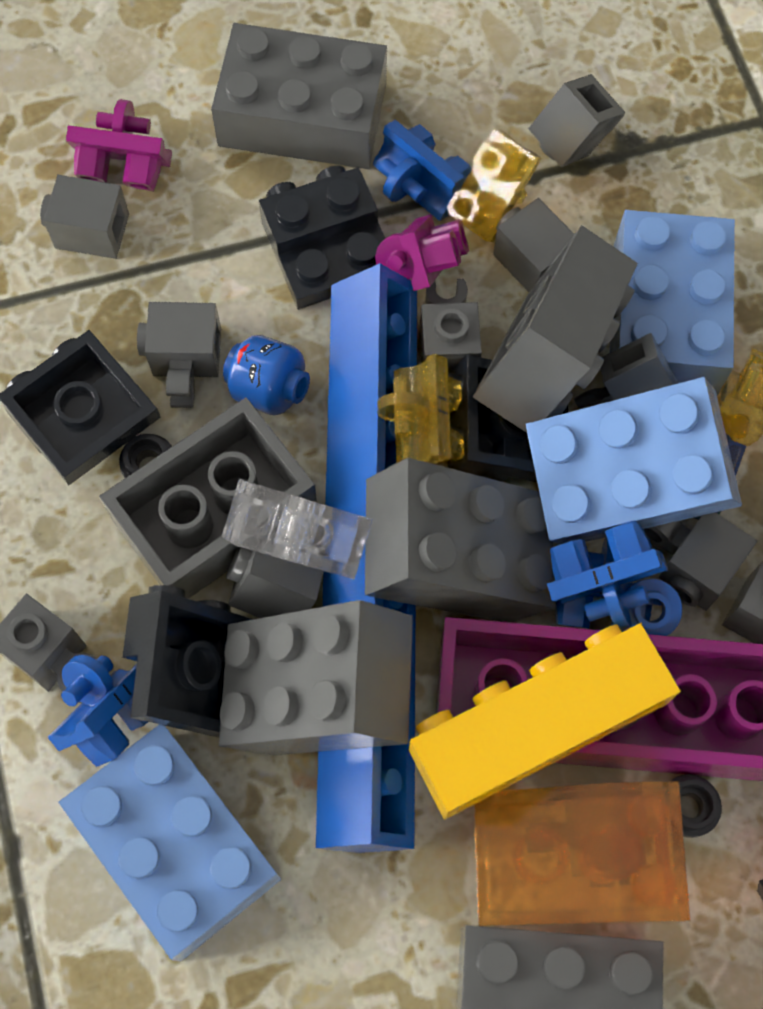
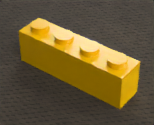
[409,623,681,820]

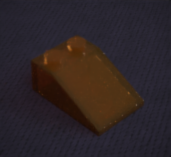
[474,782,690,926]

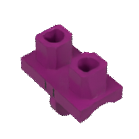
[66,99,172,191]
[375,214,469,291]

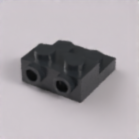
[259,165,385,310]
[0,330,161,486]
[438,354,568,482]
[122,585,254,738]

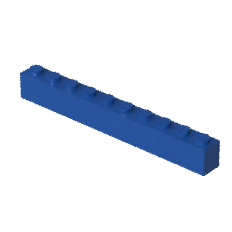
[316,263,417,853]

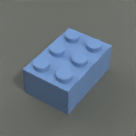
[609,210,735,395]
[526,377,742,544]
[58,724,282,961]

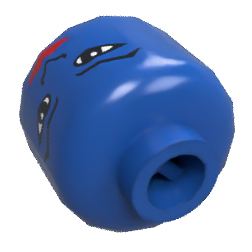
[223,335,310,416]

